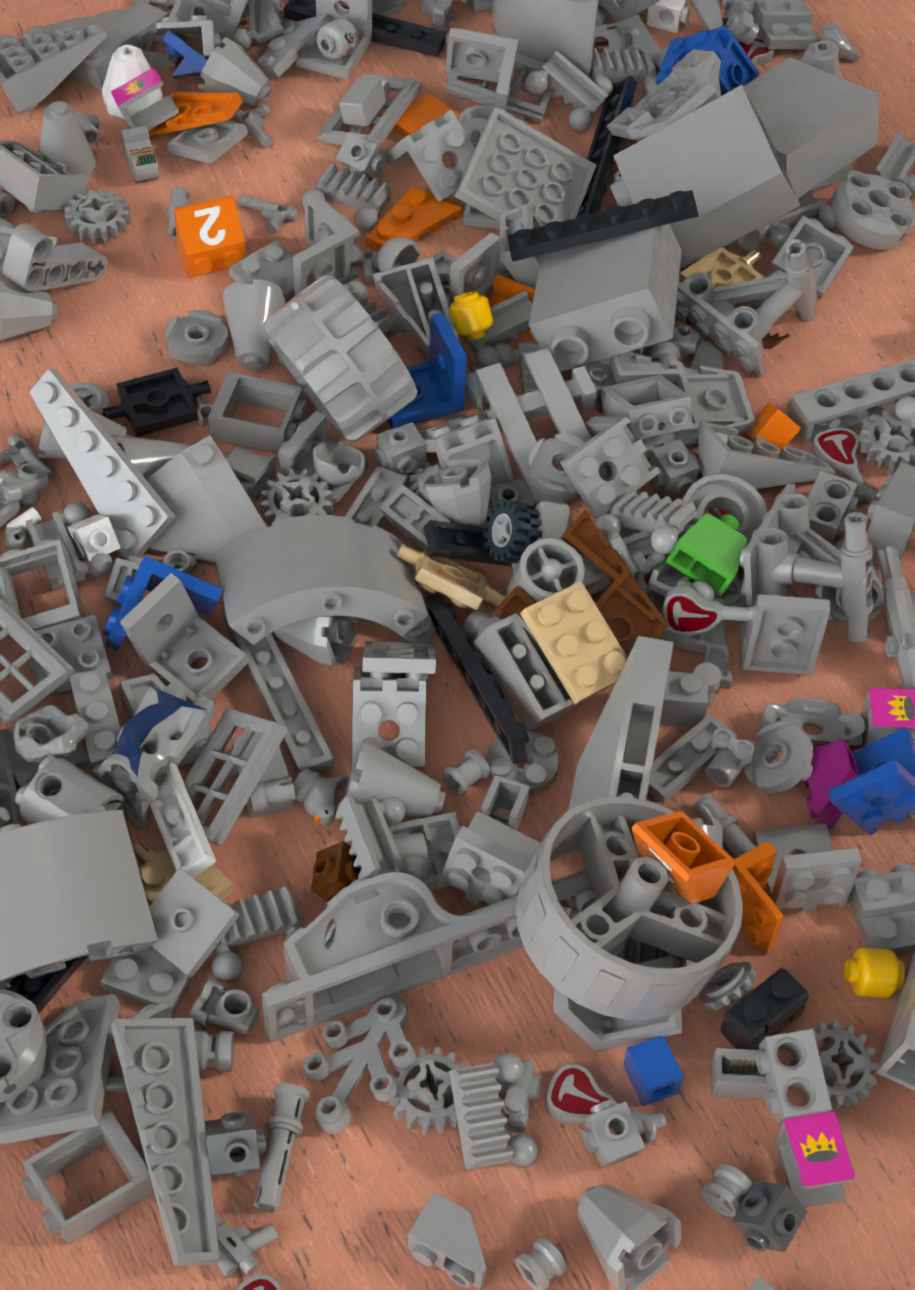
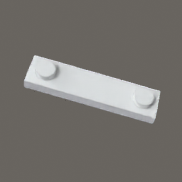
[150,763,217,878]

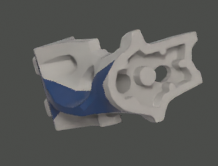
[92,683,214,831]

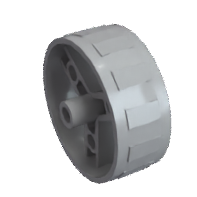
[516,797,743,1020]

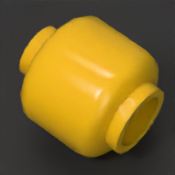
[449,291,493,340]
[844,946,905,999]

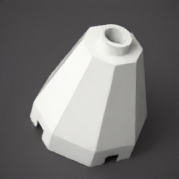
[102,45,163,120]

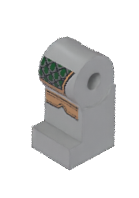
[121,125,159,182]

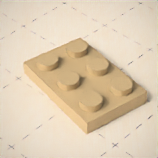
[520,581,628,705]

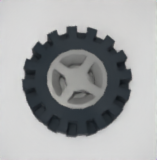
[484,500,542,563]

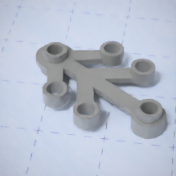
[303,996,416,1134]

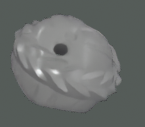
[13,705,89,763]

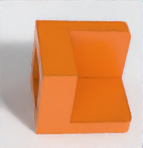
[745,402,801,450]

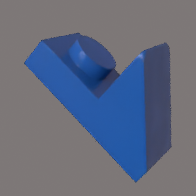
[162,30,207,78]

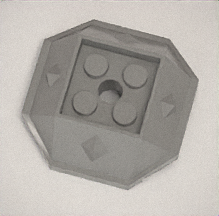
[606,50,721,142]

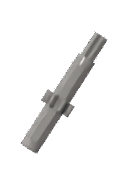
[877,546,915,690]

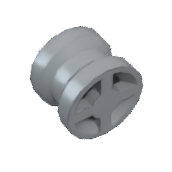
[701,1163,753,1217]
[514,1237,568,1290]

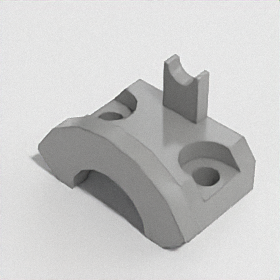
[420,0,456,32]

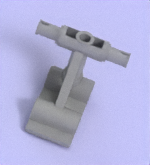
[675,239,817,377]
[740,484,873,642]

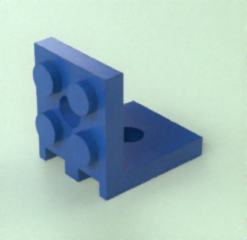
[655,25,760,96]
[388,313,467,429]
[102,555,223,651]
[828,727,915,835]

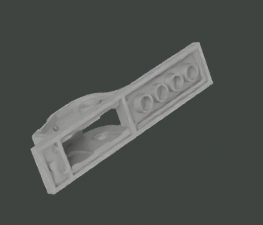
[262,869,597,1043]

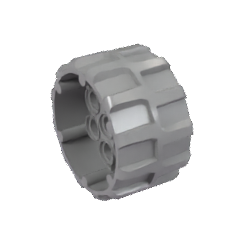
[262,275,418,443]

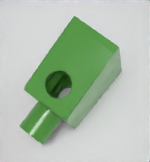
[665,514,748,597]

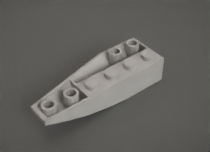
[569,636,674,810]

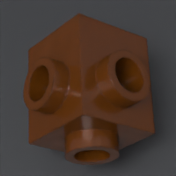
[311,841,361,903]

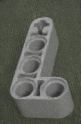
[2,223,108,292]

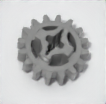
[64,188,131,243]
[859,411,915,472]
[261,469,333,524]
[791,1020,879,1110]
[388,1047,468,1135]

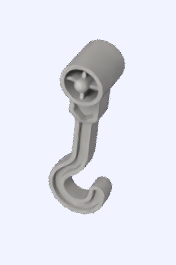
[506,474,768,602]

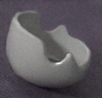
[377,237,421,272]
[313,441,364,485]

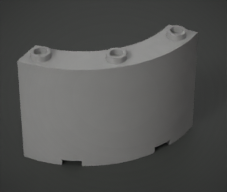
[492,0,599,78]
[214,515,428,645]
[0,806,158,989]

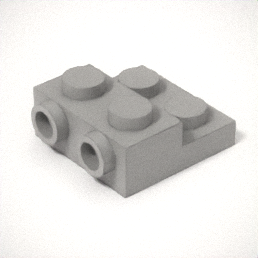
[751,0,821,49]
[770,215,854,298]
[849,864,915,955]

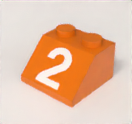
[174,195,246,278]
[632,811,736,904]

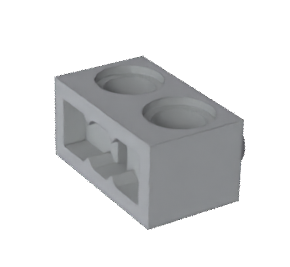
[808,470,859,546]
[755,1029,832,1125]

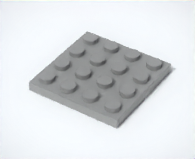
[455,107,597,226]

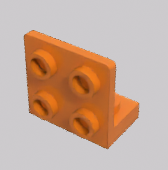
[732,841,783,955]

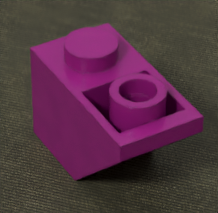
[803,739,859,829]

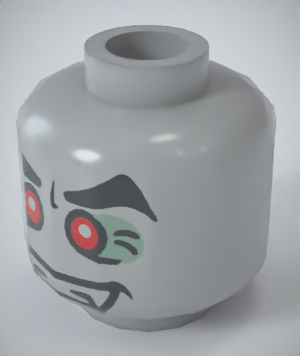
[316,18,358,60]

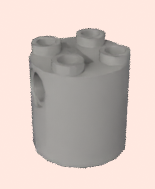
[15,755,127,825]

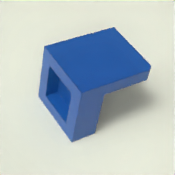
[624,1036,684,1106]

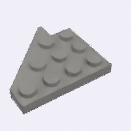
[0,993,120,1145]

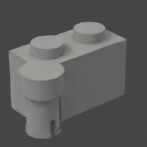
[660,662,722,727]
[231,733,296,818]

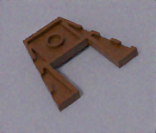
[493,510,669,657]

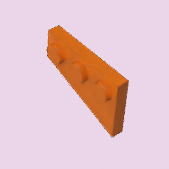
[148,92,243,137]
[366,186,463,251]

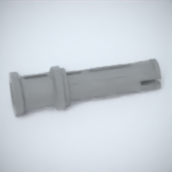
[253,1084,310,1213]

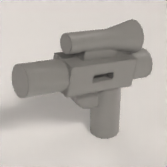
[214,1211,279,1279]

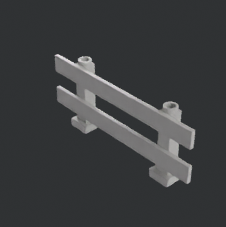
[476,348,641,542]

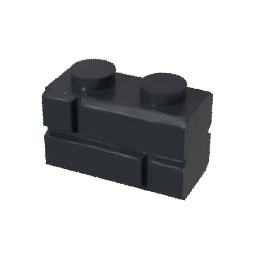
[720,967,809,1050]

